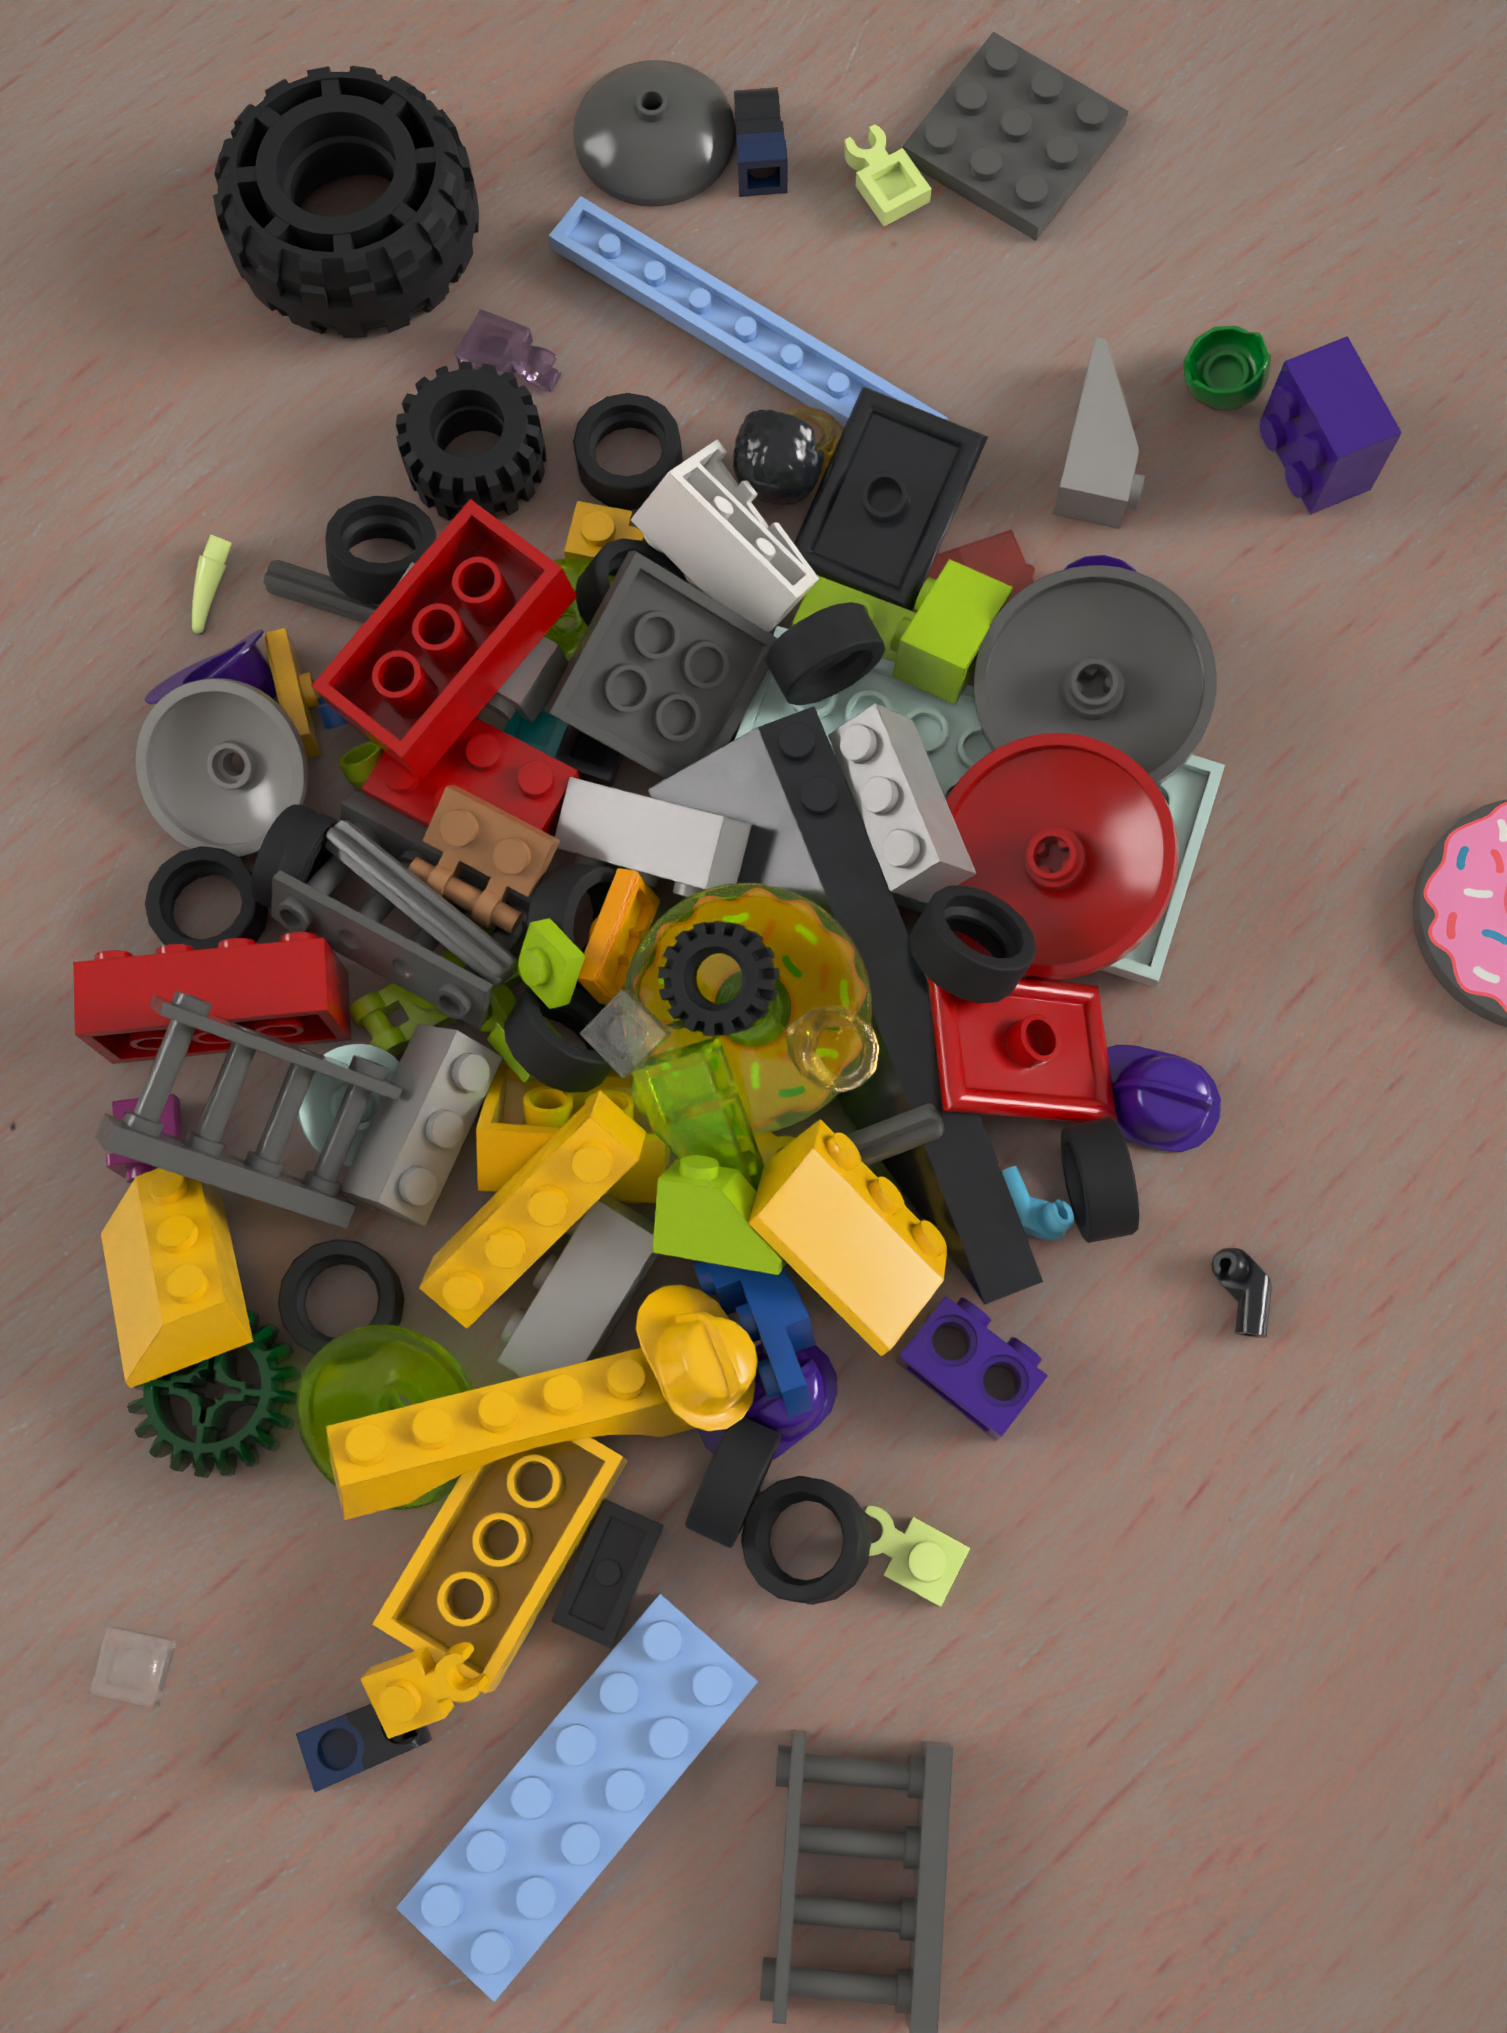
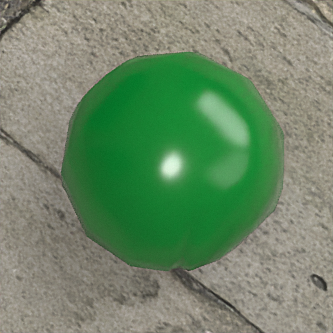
[1184,326,1271,410]

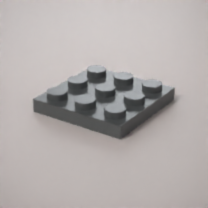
[902,32,1129,241]
[543,551,778,779]

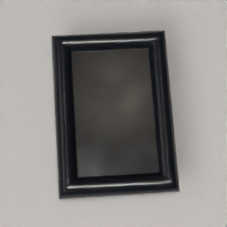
[794,386,988,611]

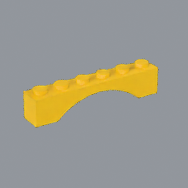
[326,1348,695,1520]

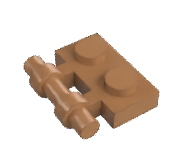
[408,785,560,934]

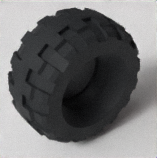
[213,65,479,338]

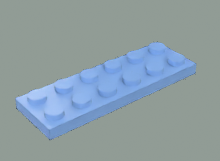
[396,1594,758,2002]

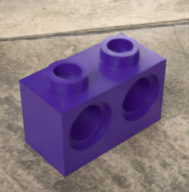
[896,1296,1048,1441]

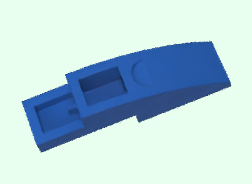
[692,1261,816,1418]

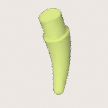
[192,534,232,634]

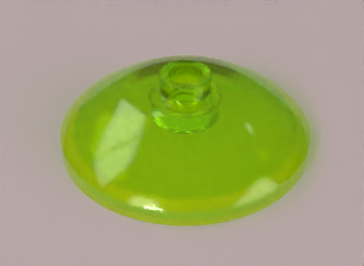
[296,1325,475,1510]

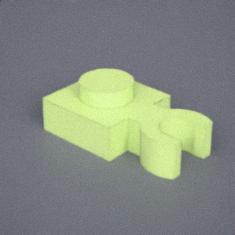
[844,124,932,226]
[864,1505,970,1607]

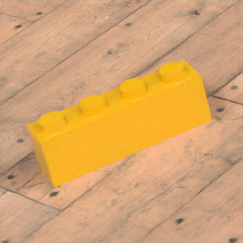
[419,1090,646,1329]

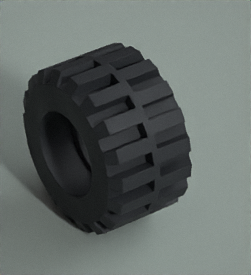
[396,362,546,520]

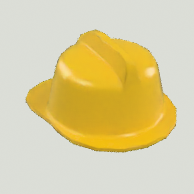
[636,1285,758,1432]

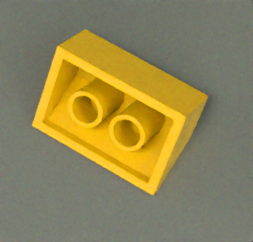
[476,1062,676,1205]
[748,1119,947,1356]
[101,1168,253,1388]

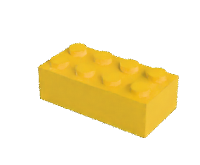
[372,1437,628,1694]

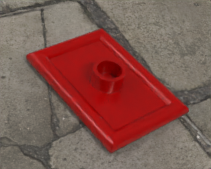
[927,976,1117,1122]

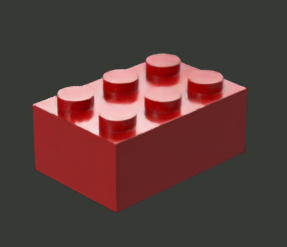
[361,717,580,837]

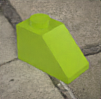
[652,1155,787,1275]

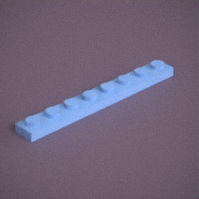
[549,196,948,428]

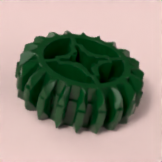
[127,1310,302,1478]

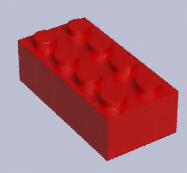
[311,499,577,780]
[73,932,352,1064]

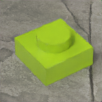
[515,918,586,1009]

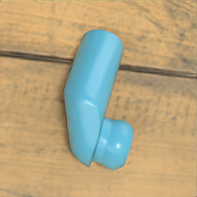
[1001,1166,1074,1241]

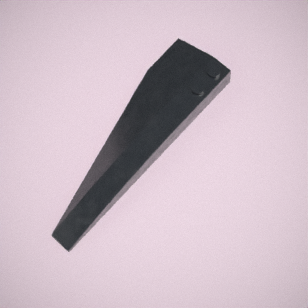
[648,706,1043,1305]

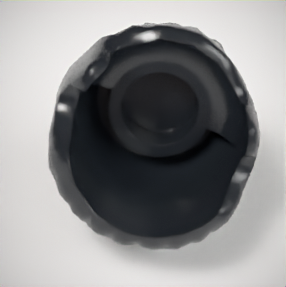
[733,409,825,505]

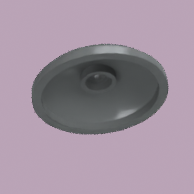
[574,60,735,206]

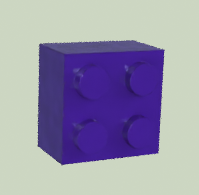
[1260,336,1402,515]

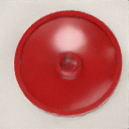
[946,733,1179,980]

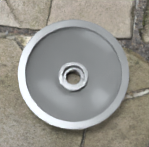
[135,678,308,857]

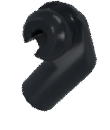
[1211,1248,1272,1338]

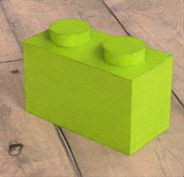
[890,559,1013,705]

